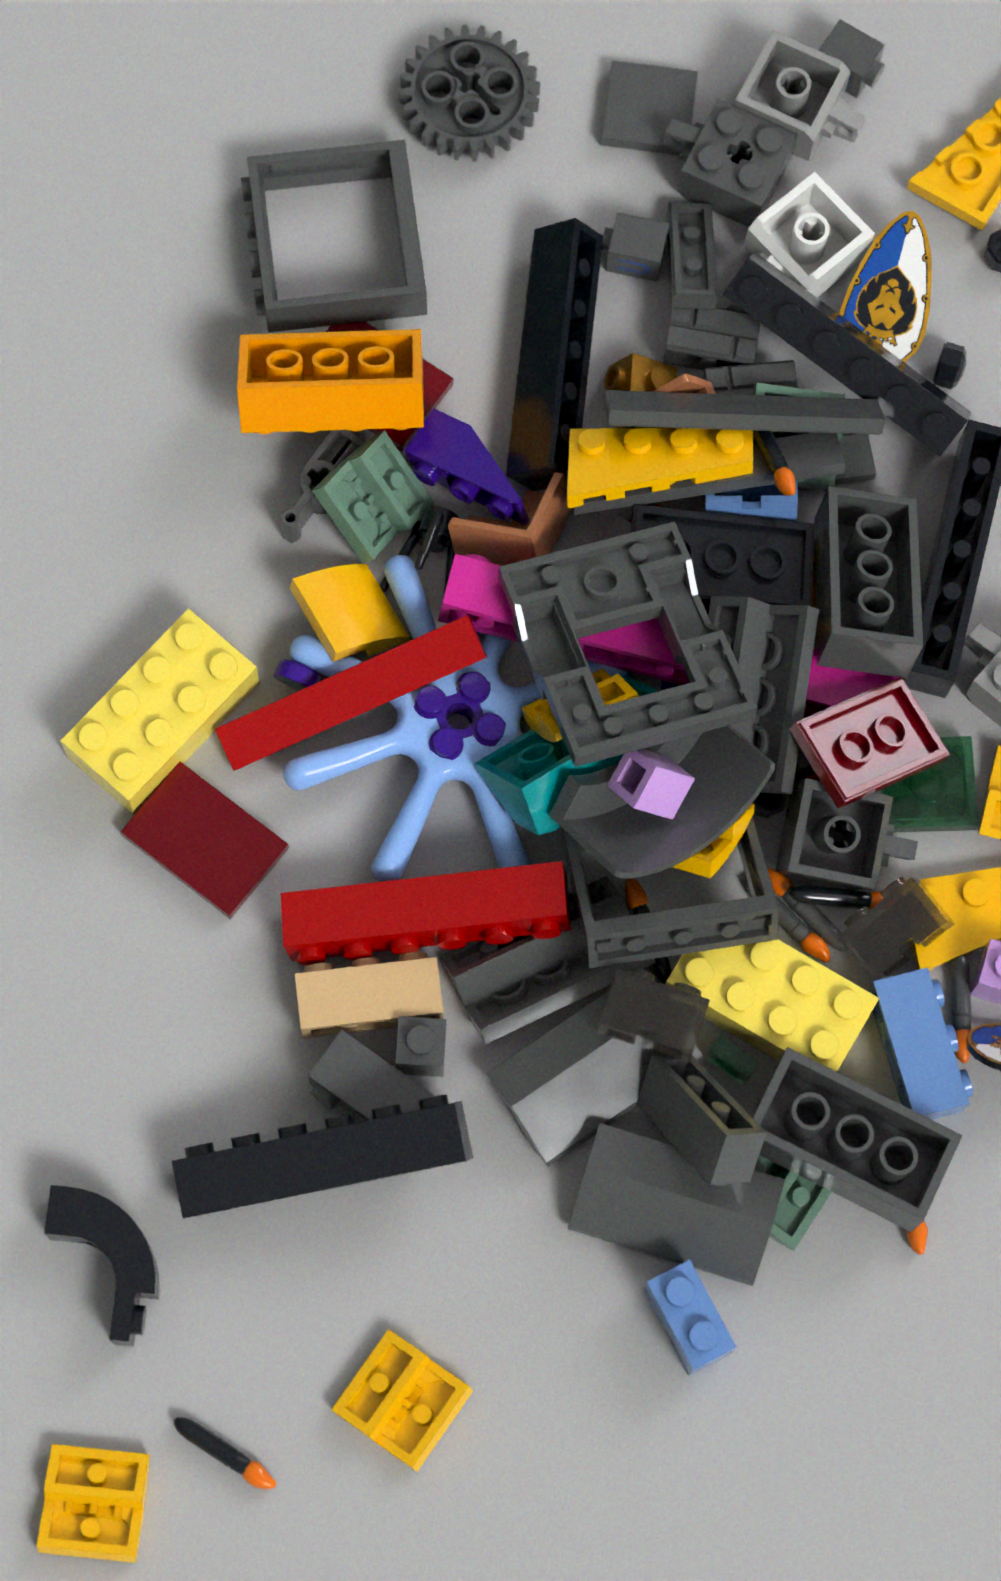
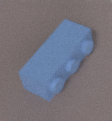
[867,967,973,1120]

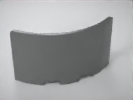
[549,725,775,878]

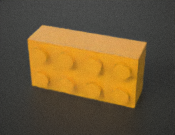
[237,329,424,434]

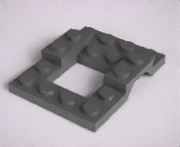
[498,522,757,767]

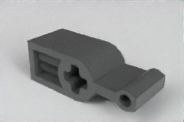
[280,430,366,543]

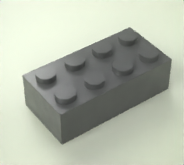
[814,486,923,678]
[751,1047,963,1232]

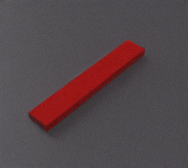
[215,615,488,771]

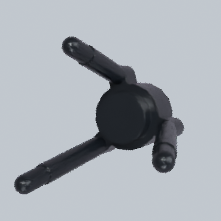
[379,505,459,593]

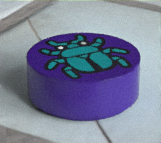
[273,659,322,690]

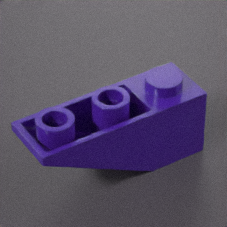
[404,408,530,525]

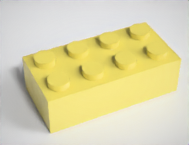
[60,608,260,815]
[663,902,879,1072]

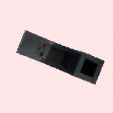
[44,1185,160,1347]

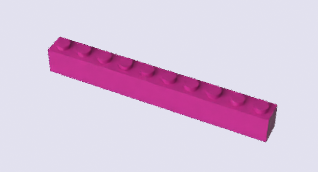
[437,554,899,718]

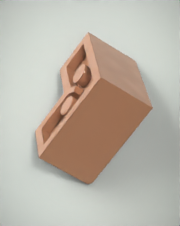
[448,472,572,566]

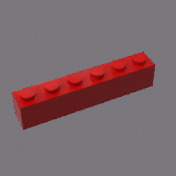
[280,861,572,965]

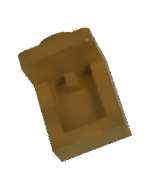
[604,353,677,392]

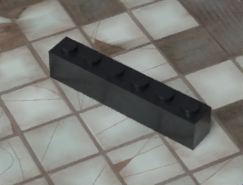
[506,218,603,491]
[722,252,971,457]
[903,419,1001,698]
[172,1094,473,1219]

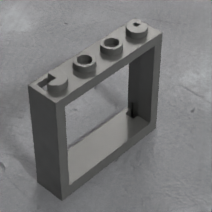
[241,140,427,333]
[560,817,779,968]

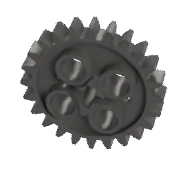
[399,25,540,161]

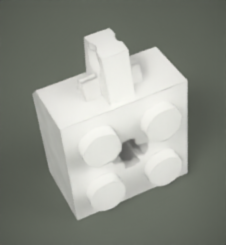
[744,171,875,297]

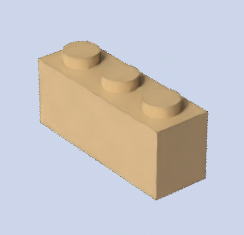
[295,952,444,1039]

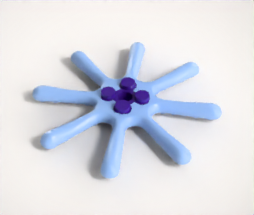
[283,555,630,882]

